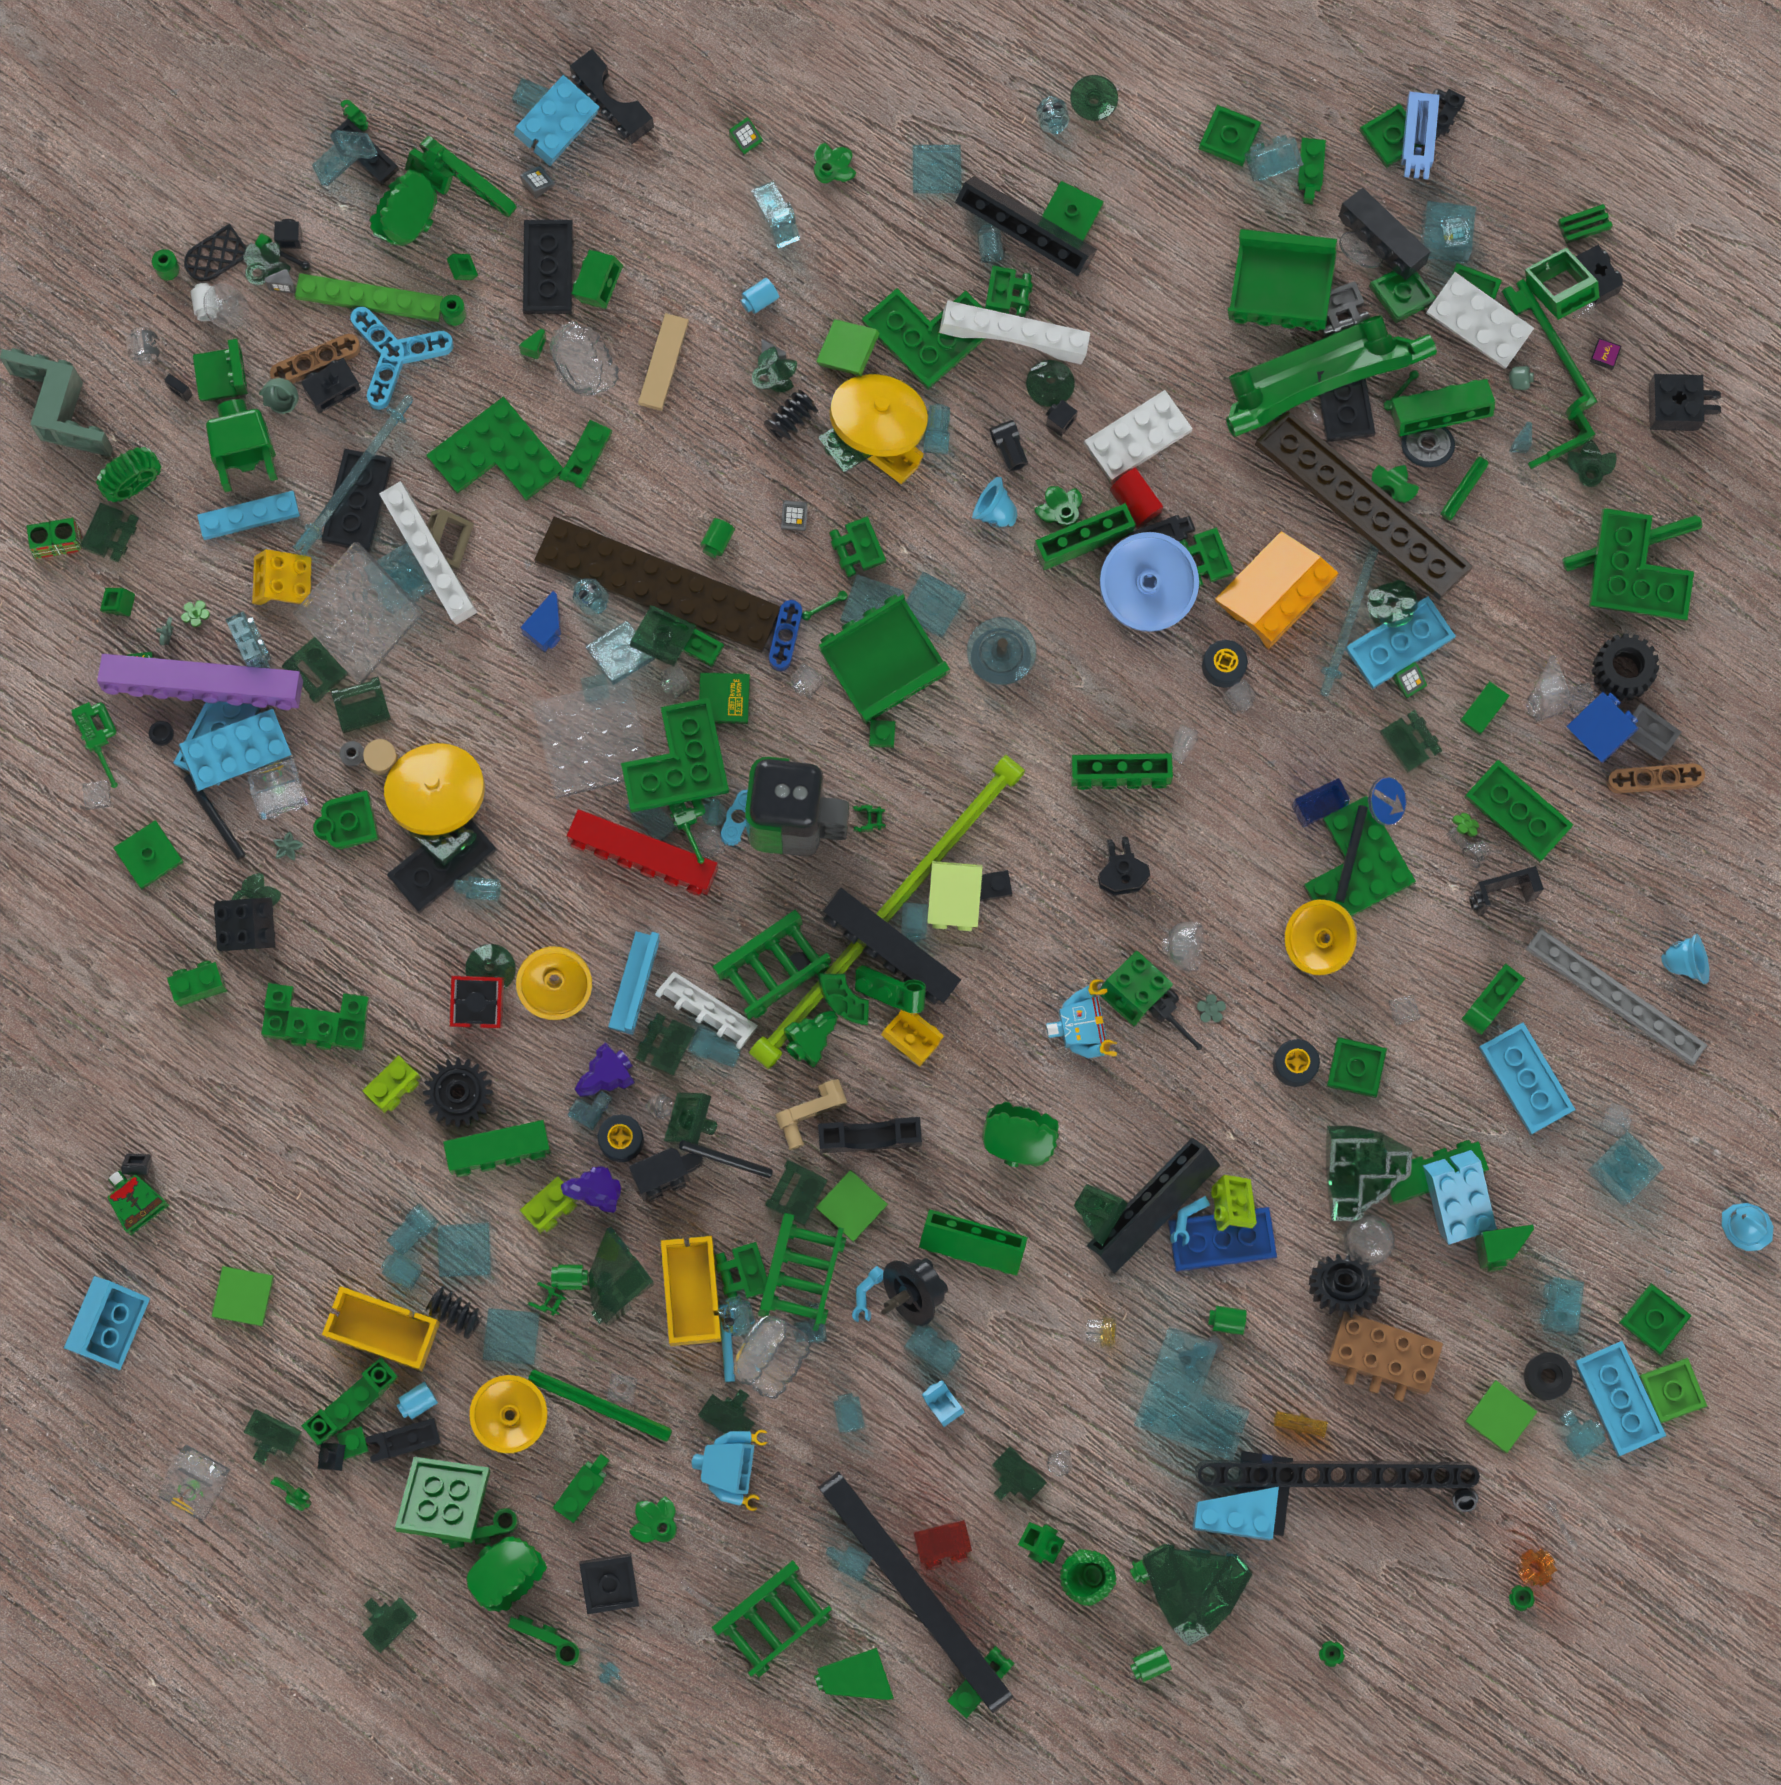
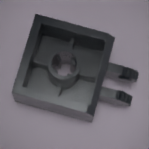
[1649,374,1721,431]
[629,1148,704,1202]

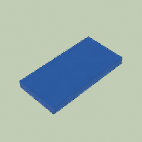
[1168,1207,1277,1272]

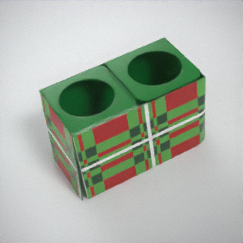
[26,517,83,559]

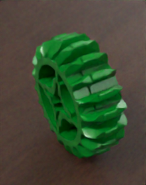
[96,447,162,502]

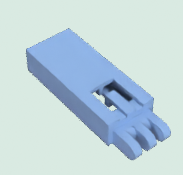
[1401,92,1439,180]

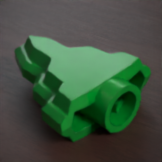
[784,1010,838,1067]

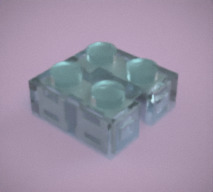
[225,611,272,668]

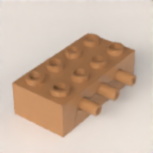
[1326,1312,1443,1402]

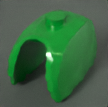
[369,170,437,246]
[982,1101,1059,1167]
[466,1536,547,1612]

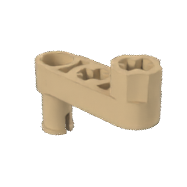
[775,1079,847,1150]

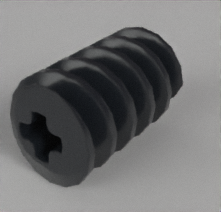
[764,390,818,442]
[425,1286,483,1339]

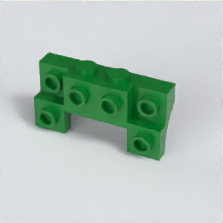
[261,983,370,1051]

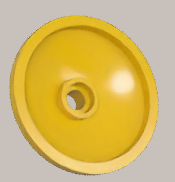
[1285,900,1357,975]
[516,946,592,1020]
[469,1375,548,1454]

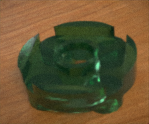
[1367,580,1418,628]

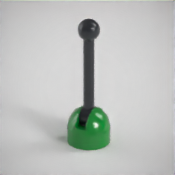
[253,233,310,271]

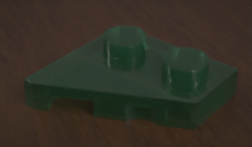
[1074,1184,1128,1245]

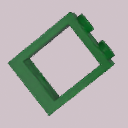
[1525,247,1600,320]

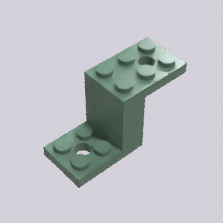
[0,348,113,457]

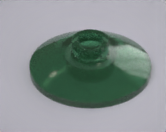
[1070,75,1118,121]
[1026,360,1075,407]
[465,944,516,990]

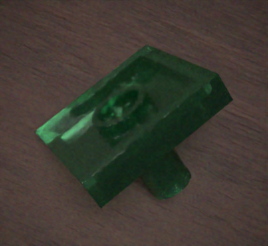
[630,605,696,667]
[664,1093,717,1144]

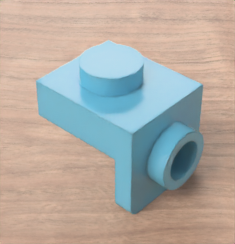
[922,1380,965,1427]

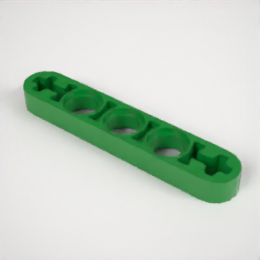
[419,136,517,217]

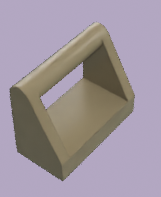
[427,509,474,570]

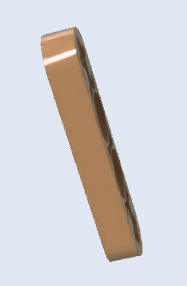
[270,334,361,384]
[1606,763,1705,794]

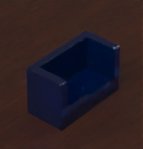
[1292,778,1350,828]

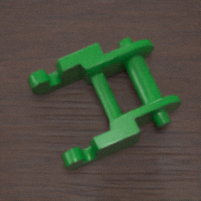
[340,100,369,131]
[853,805,886,832]
[527,1282,567,1316]

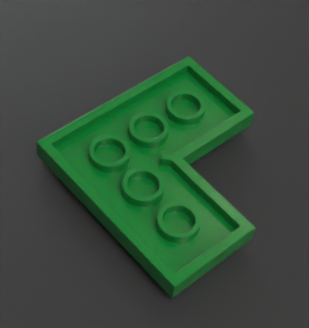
[861,288,986,390]
[426,396,563,501]
[1589,508,1694,621]
[621,698,729,813]
[1303,795,1416,917]

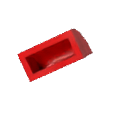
[1110,467,1163,529]

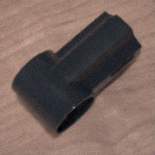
[989,420,1028,472]

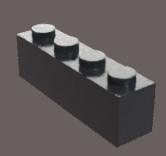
[1338,188,1431,280]

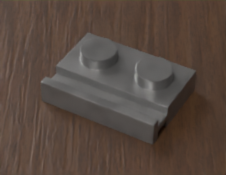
[1629,703,1682,761]

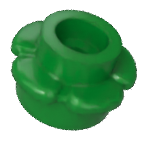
[1130,1559,1152,1584]
[1509,1585,1535,1611]
[1319,1641,1345,1667]

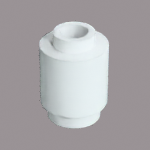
[190,283,218,321]

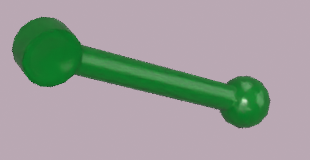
[1384,370,1419,411]
[802,591,848,621]

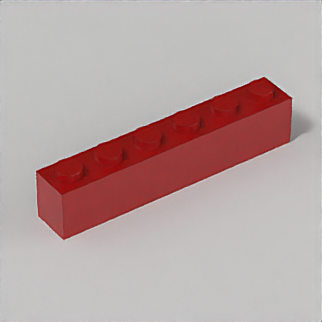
[566,809,718,896]

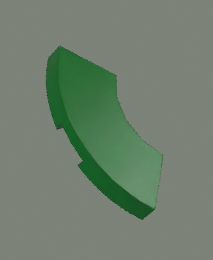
[818,973,869,1025]

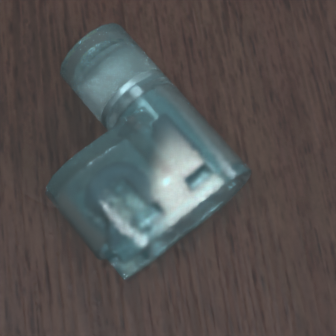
[567,1091,613,1131]
[793,1303,827,1345]

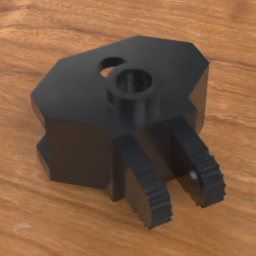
[1098,837,1150,896]

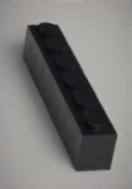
[955,176,1097,276]
[820,888,962,1005]
[1087,1138,1220,1274]

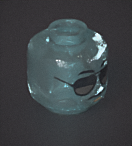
[1036,96,1070,134]
[572,578,609,615]
[719,1296,755,1336]

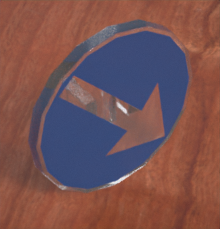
[1368,776,1407,826]

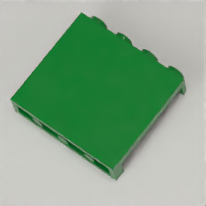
[1228,229,1338,331]
[818,594,950,724]

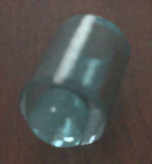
[977,224,1004,263]

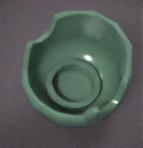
[259,377,299,414]

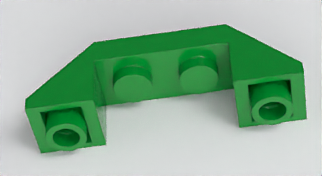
[301,1357,398,1446]

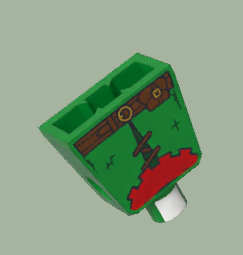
[107,1171,169,1235]

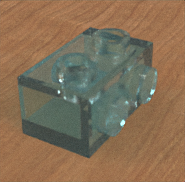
[1244,134,1303,181]
[1540,1277,1584,1336]
[904,1325,962,1378]

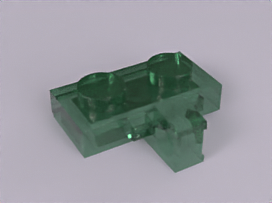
[698,1389,755,1434]
[244,1409,303,1465]
[992,1446,1047,1501]
[362,1597,419,1653]

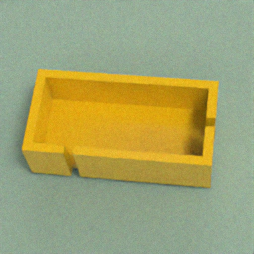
[661,1236,722,1346]
[322,1286,440,1372]

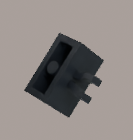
[301,358,361,414]

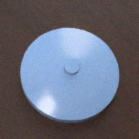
[1099,532,1199,632]

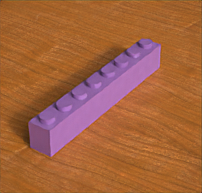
[97,654,303,710]

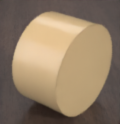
[363,739,398,775]

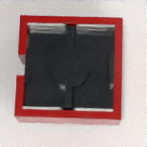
[449,976,504,1028]

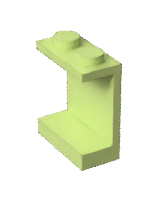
[927,861,983,931]

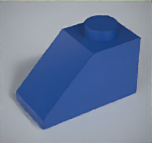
[520,591,561,652]

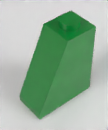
[814,1648,894,1700]

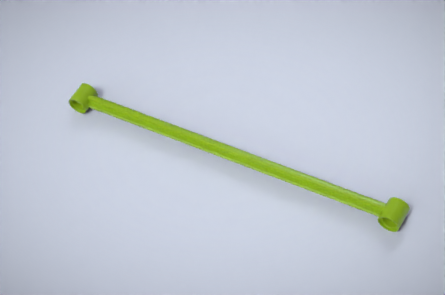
[749,755,1026,1070]

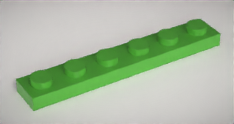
[295,273,443,322]

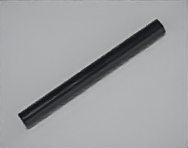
[184,774,246,860]
[1335,805,1368,903]
[679,1140,773,1179]

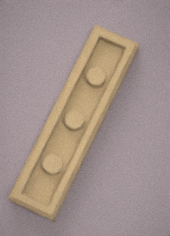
[638,313,689,411]

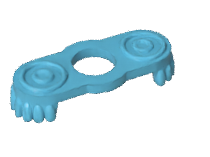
[720,790,748,846]

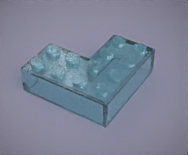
[1134,1325,1250,1461]

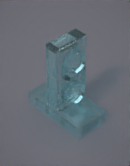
[312,130,378,186]
[752,181,800,248]

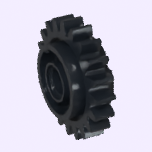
[423,1057,494,1129]
[1309,1254,1381,1318]

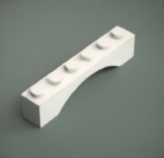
[939,301,1090,364]
[379,481,478,625]

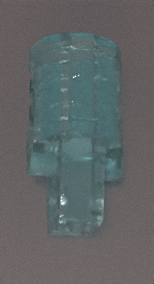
[454,876,501,902]

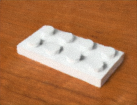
[1426,272,1534,369]
[1084,390,1193,483]

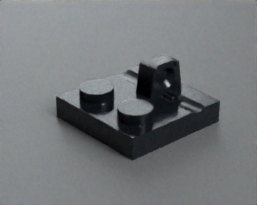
[579,1553,639,1614]

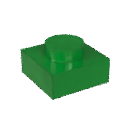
[446,254,478,280]
[869,720,896,748]
[336,1426,370,1460]

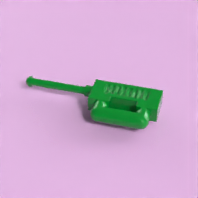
[71,702,118,788]
[668,799,706,864]

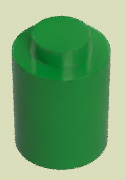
[700,518,735,558]
[1208,1305,1247,1335]
[1130,1645,1172,1683]

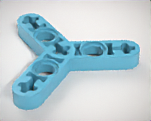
[350,307,453,410]

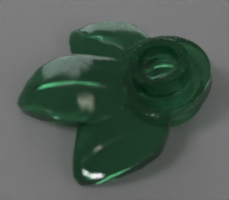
[243,242,291,285]
[752,346,797,392]
[1567,440,1617,487]
[231,873,281,906]

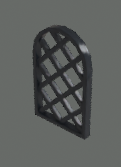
[184,223,251,281]

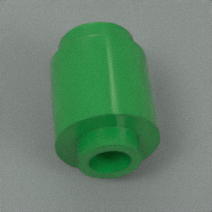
[152,249,180,281]
[440,295,466,326]
[551,1264,588,1290]

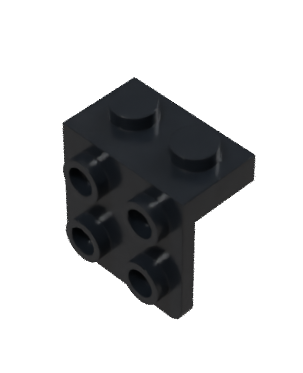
[214,897,275,951]

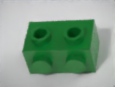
[572,250,623,309]
[167,961,227,1007]

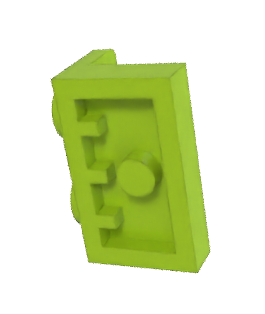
[362,1055,421,1113]
[1211,1175,1257,1231]
[520,1176,578,1234]

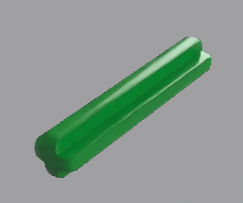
[1441,457,1489,520]

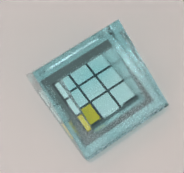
[1441,215,1470,247]
[1509,422,1532,453]

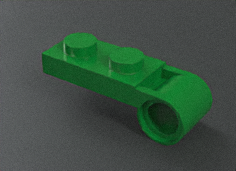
[1461,963,1525,1035]
[855,965,926,1013]
[441,1509,519,1549]
[508,1614,581,1666]

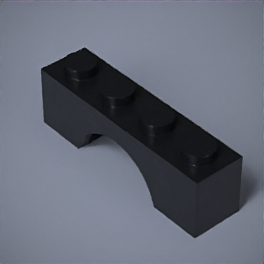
[570,49,654,144]
[818,1117,922,1154]

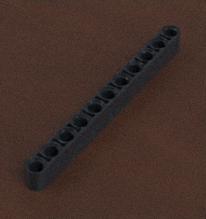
[1195,1460,1480,1488]
[818,1471,1014,1714]

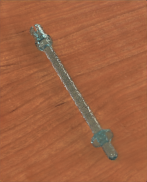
[292,395,413,556]
[1320,540,1379,697]

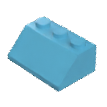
[64,1276,150,1370]

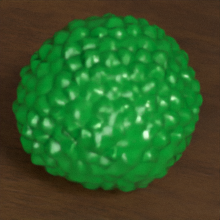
[1060,1549,1117,1606]

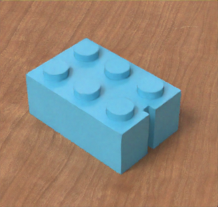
[514,75,600,166]
[1423,1150,1497,1245]

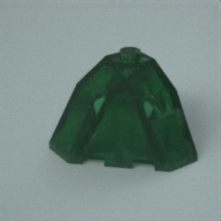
[1326,1126,1412,1221]
[588,1226,655,1327]
[1143,1544,1252,1646]

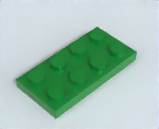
[1464,760,1574,863]

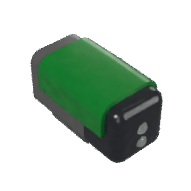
[745,757,849,856]

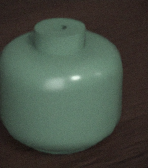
[1509,366,1534,390]

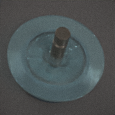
[967,617,1037,685]

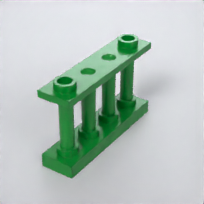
[712,909,831,1020]
[758,1213,847,1331]
[711,1560,832,1678]

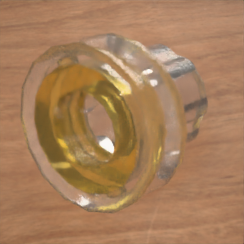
[1086,1315,1117,1349]

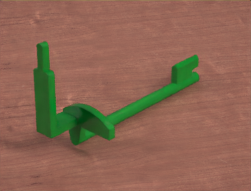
[1501,279,1598,469]

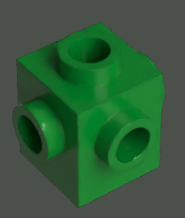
[1018,1522,1065,1564]

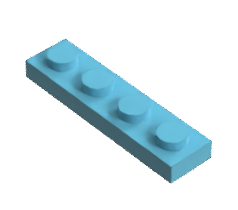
[197,491,300,540]

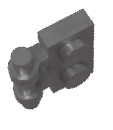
[1322,281,1370,336]

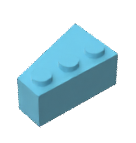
[1192,1487,1279,1541]

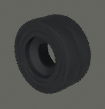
[1524,1352,1573,1400]

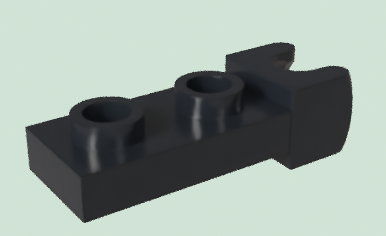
[365,1418,442,1464]

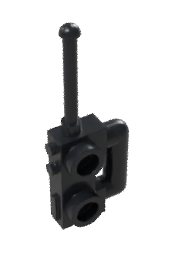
[1422,89,1466,156]
[1149,988,1202,1050]

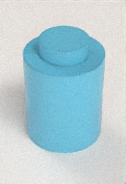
[740,278,779,314]
[396,1381,438,1420]

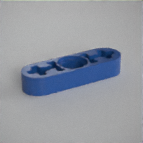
[769,600,802,671]

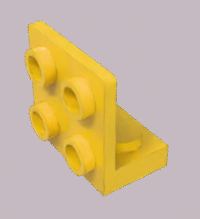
[252,549,311,605]

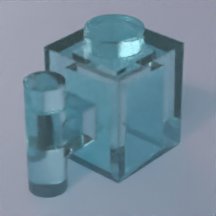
[826,1546,872,1582]

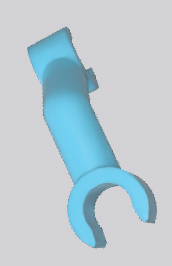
[1170,1196,1210,1246]
[852,1266,884,1322]

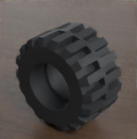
[1592,633,1659,701]

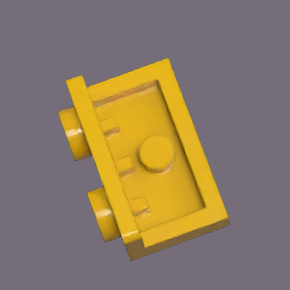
[863,447,924,484]
[881,1010,944,1067]

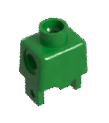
[206,399,278,492]

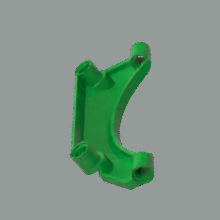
[1226,315,1437,438]

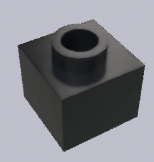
[274,219,302,249]
[1046,399,1078,437]

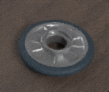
[1401,427,1455,467]

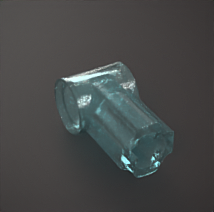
[923,404,950,455]
[688,1027,742,1068]
[387,1203,439,1256]

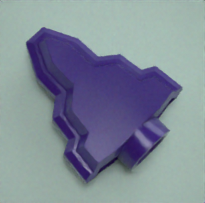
[575,1042,635,1097]
[561,1166,621,1213]

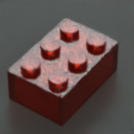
[912,1520,972,1571]

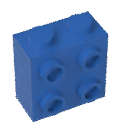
[1566,692,1639,763]

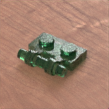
[80,503,139,563]
[1380,710,1443,773]
[635,1013,696,1076]

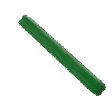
[1562,515,1703,571]
[528,1370,672,1442]

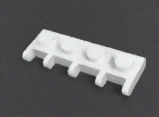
[655,972,758,1050]

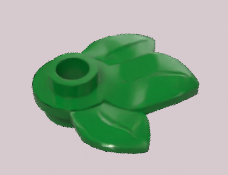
[814,143,856,183]
[1371,465,1419,503]
[1035,486,1083,527]
[270,1477,312,1511]
[629,1496,677,1543]

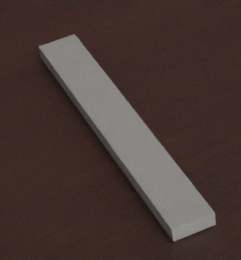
[1525,928,1707,1066]

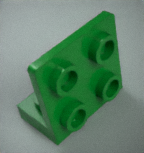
[193,339,248,402]
[1099,951,1173,1027]

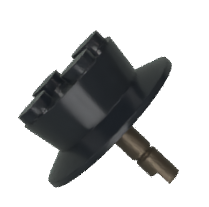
[881,1258,948,1326]

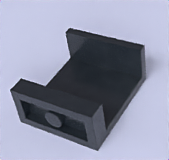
[1469,866,1544,917]

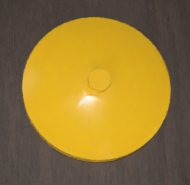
[829,374,928,457]
[384,743,485,835]

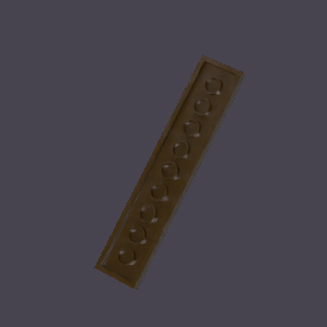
[1255,411,1473,601]
[534,516,781,653]

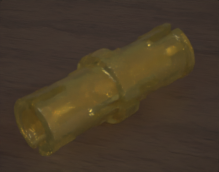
[1273,1410,1328,1437]

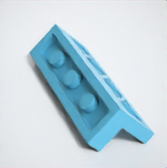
[608,931,661,1035]

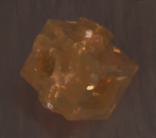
[1516,1548,1557,1587]

